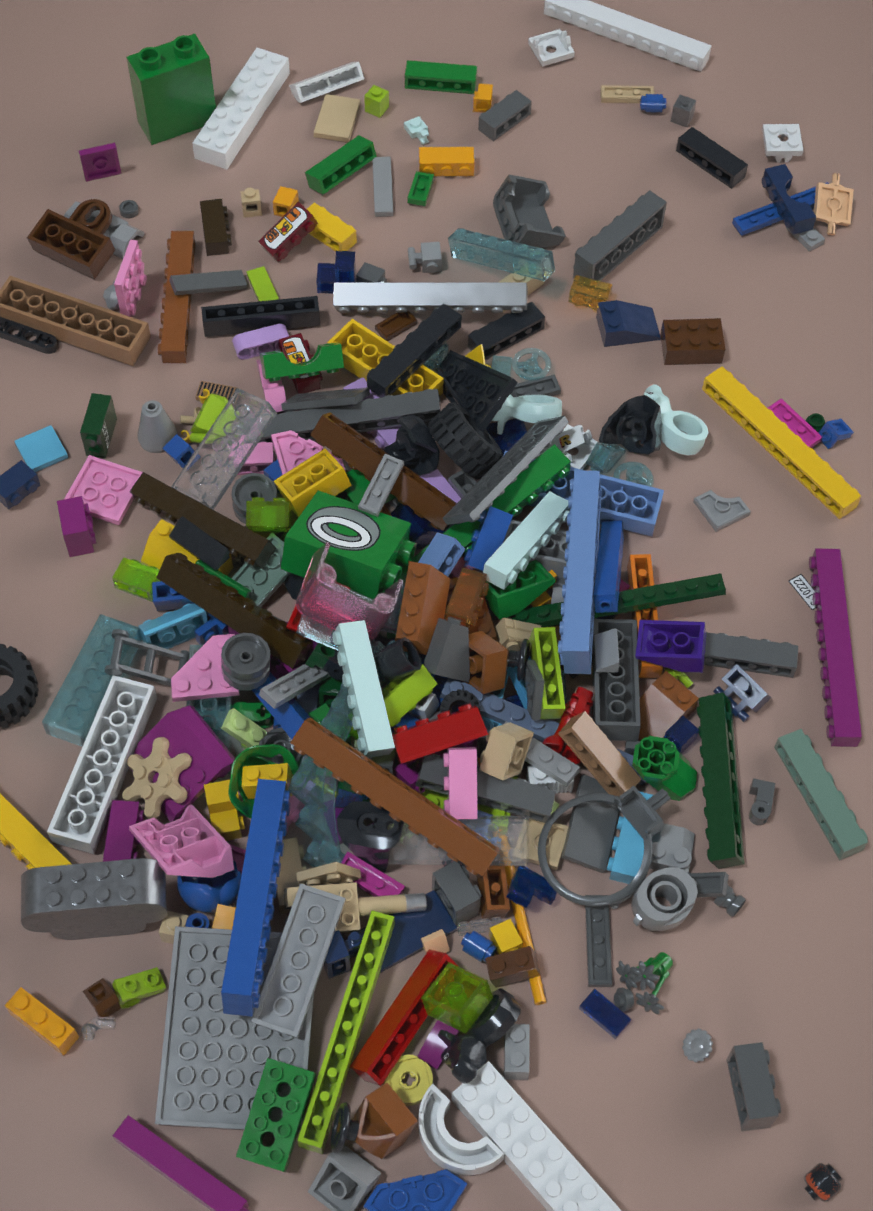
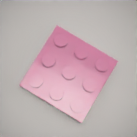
[114,240,147,317]
[64,455,143,525]

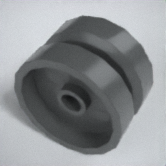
[231,473,278,525]
[221,633,270,690]

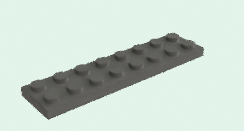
[443,416,569,525]

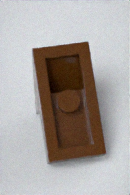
[83,978,121,1020]

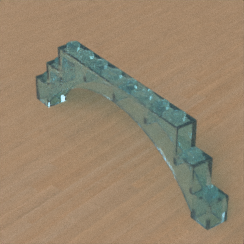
[287,640,423,868]

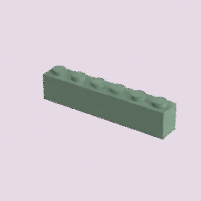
[774,729,868,860]

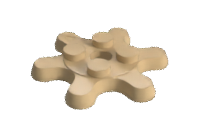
[122,737,192,819]

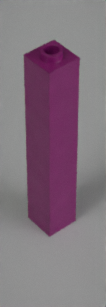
[113,1115,249,1211]

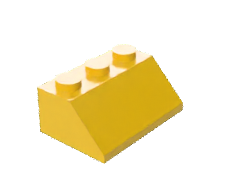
[274,448,352,517]

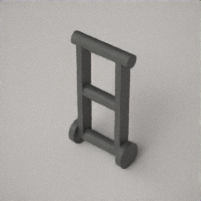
[104,629,190,687]

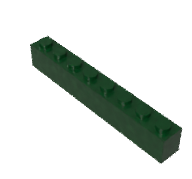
[697,692,744,869]

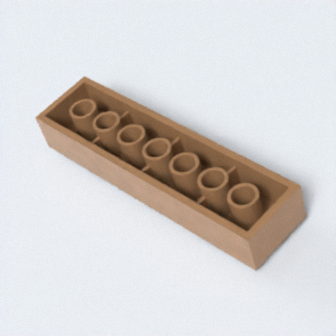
[0,276,151,366]

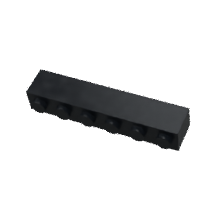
[201,296,320,337]
[367,303,462,398]

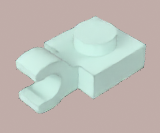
[404,116,429,145]

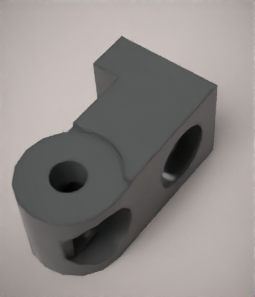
[749,778,776,826]

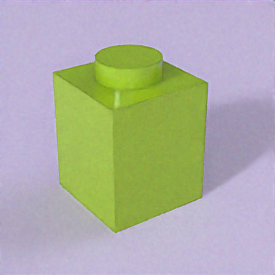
[364,85,389,118]

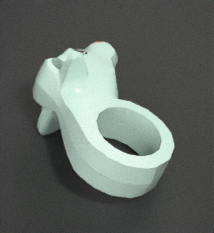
[641,384,708,455]
[492,394,562,435]

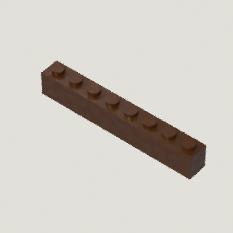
[311,412,457,531]

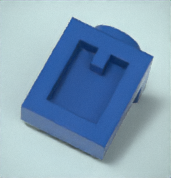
[819,419,854,449]

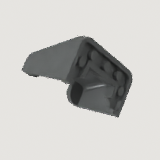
[493,175,566,253]

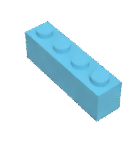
[607,791,653,884]

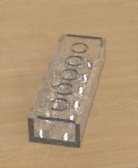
[171,388,277,510]
[389,816,529,866]

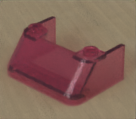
[296,542,404,642]

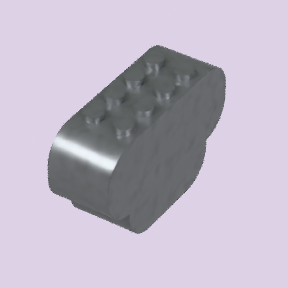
[21,858,167,940]

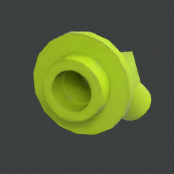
[664,667,693,688]

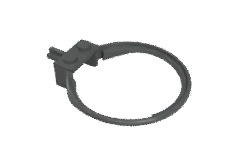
[538,786,671,907]

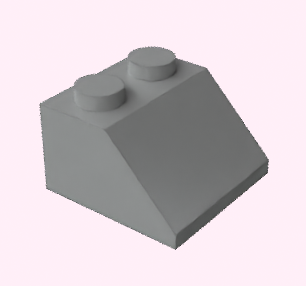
[308,1145,381,1211]

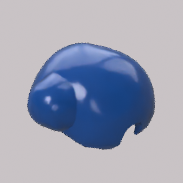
[177,860,242,913]

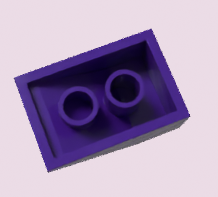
[635,620,707,673]

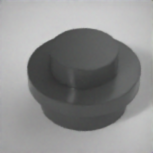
[614,987,634,1012]

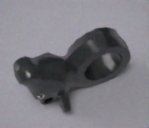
[438,988,521,1084]

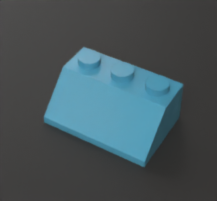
[138,603,208,649]

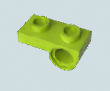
[112,967,166,1008]

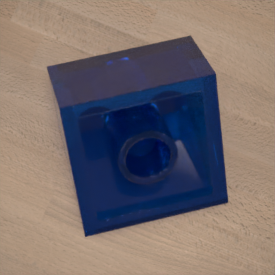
[391,503,446,549]

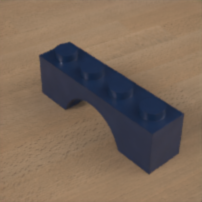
[761,164,816,235]

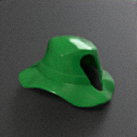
[228,744,299,818]

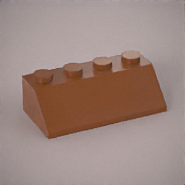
[395,561,450,655]

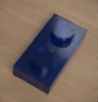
[579,988,631,1039]

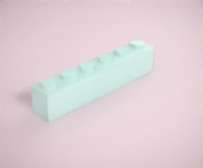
[482,491,570,590]
[333,620,395,758]

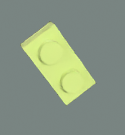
[221,708,267,748]

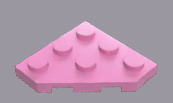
[271,430,346,475]
[171,634,239,702]

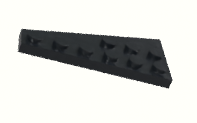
[440,350,518,432]

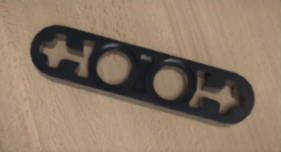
[0,317,58,354]

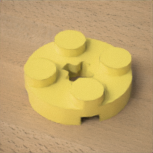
[384,1055,433,1106]

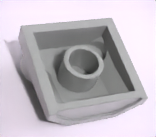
[650,823,695,873]

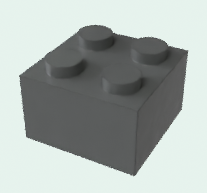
[432,861,482,926]

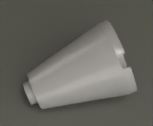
[137,400,178,453]

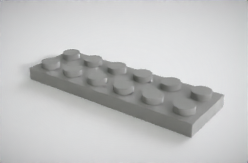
[251,883,346,1038]

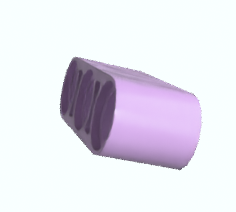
[232,324,289,360]

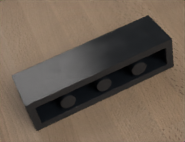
[676,127,748,189]
[468,302,545,360]

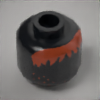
[804,1163,842,1202]

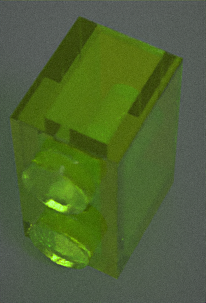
[112,558,160,602]

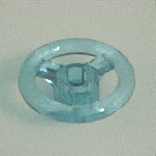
[512,348,551,380]
[613,462,653,487]

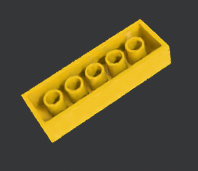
[327,319,444,396]

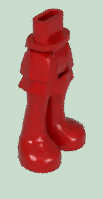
[543,687,594,764]

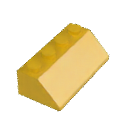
[141,519,233,576]

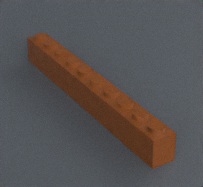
[290,717,500,876]

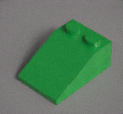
[479,560,555,620]

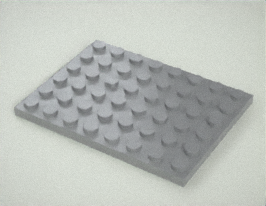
[155,926,314,1133]

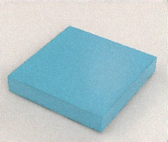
[14,425,68,472]

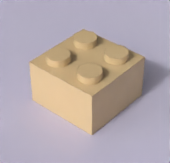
[479,722,534,780]

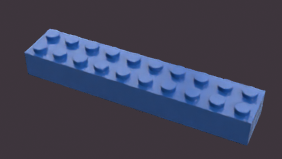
[221,779,290,1017]

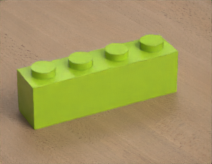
[529,627,566,719]
[349,664,437,728]

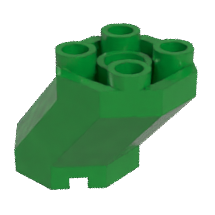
[632,736,697,801]

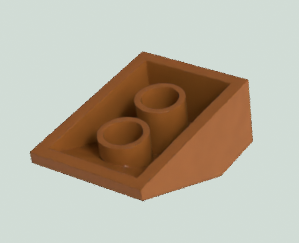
[638,671,699,741]

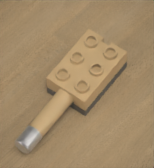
[283,882,427,933]

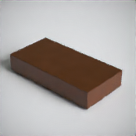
[375,310,417,341]

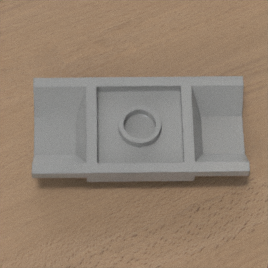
[64,201,144,259]

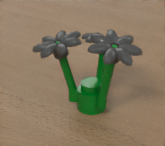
[616,952,673,1014]

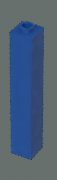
[594,520,624,613]
[252,672,311,739]

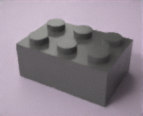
[726,1042,781,1131]

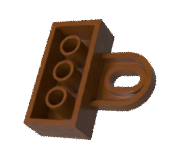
[27,199,115,279]

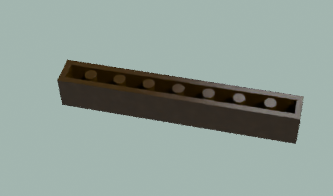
[130,472,276,569]
[156,553,313,669]

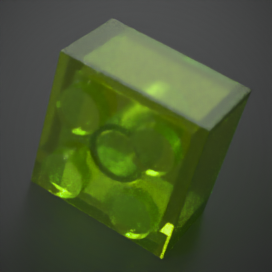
[246,497,291,532]
[421,962,493,1034]

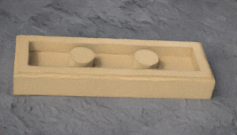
[600,85,654,103]

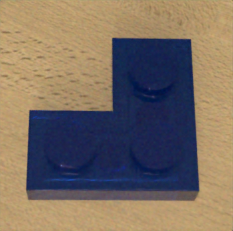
[506,863,557,908]

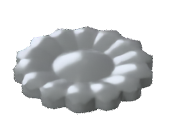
[682,1028,713,1063]

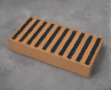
[195,381,239,408]

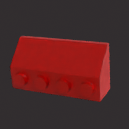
[392,703,488,764]

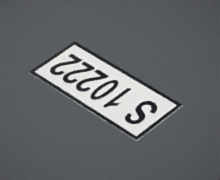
[788,574,816,610]

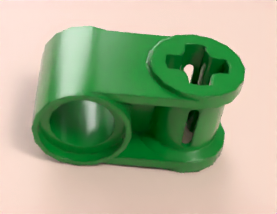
[233,702,274,729]

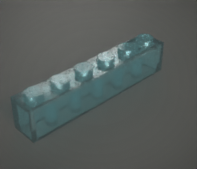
[448,228,555,281]

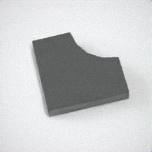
[524,660,544,720]

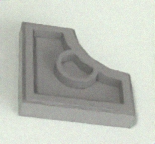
[693,490,751,532]

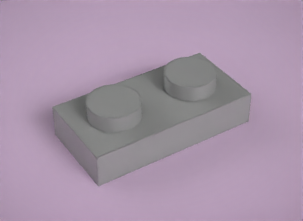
[786,227,825,252]

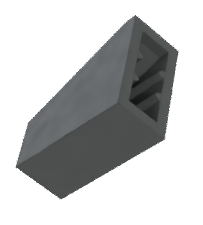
[423,617,470,682]

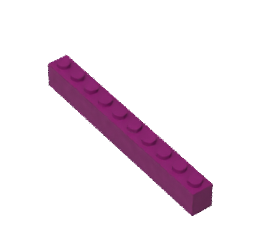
[809,548,862,747]

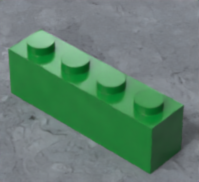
[405,60,477,94]
[305,135,377,195]

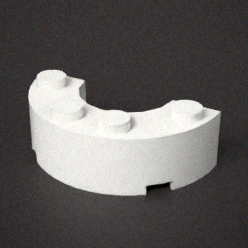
[418,1083,504,1176]

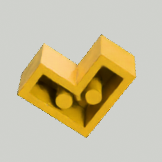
[204,779,245,841]

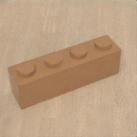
[558,711,641,796]

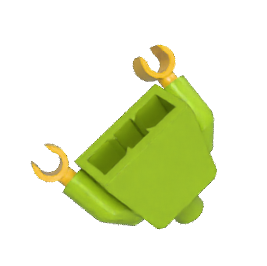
[181,389,240,444]

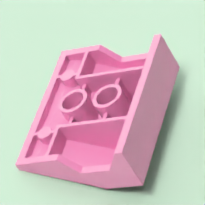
[129,804,234,878]

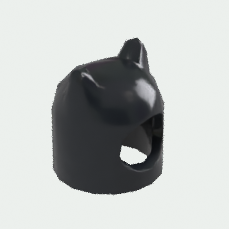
[373,637,421,682]

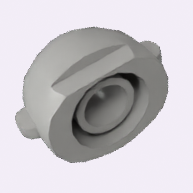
[631,867,698,931]

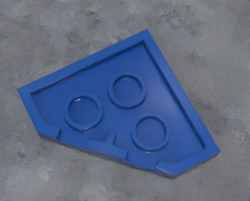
[363,1169,467,1211]

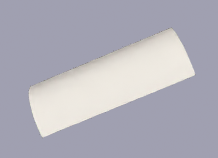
[289,62,364,103]

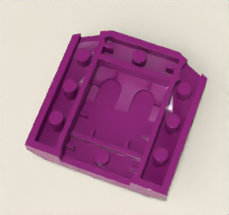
[129,705,235,822]

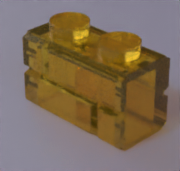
[569,275,613,311]

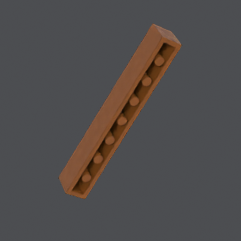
[158,231,196,363]

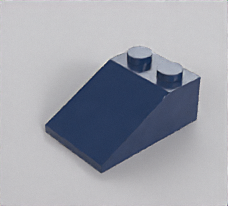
[596,300,661,347]

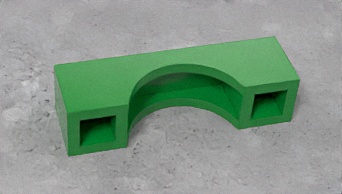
[260,342,344,382]

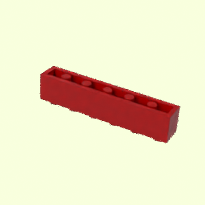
[350,949,460,1086]

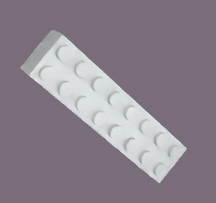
[192,48,290,169]
[47,675,157,854]
[451,1061,621,1211]

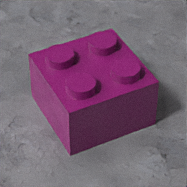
[57,496,97,557]

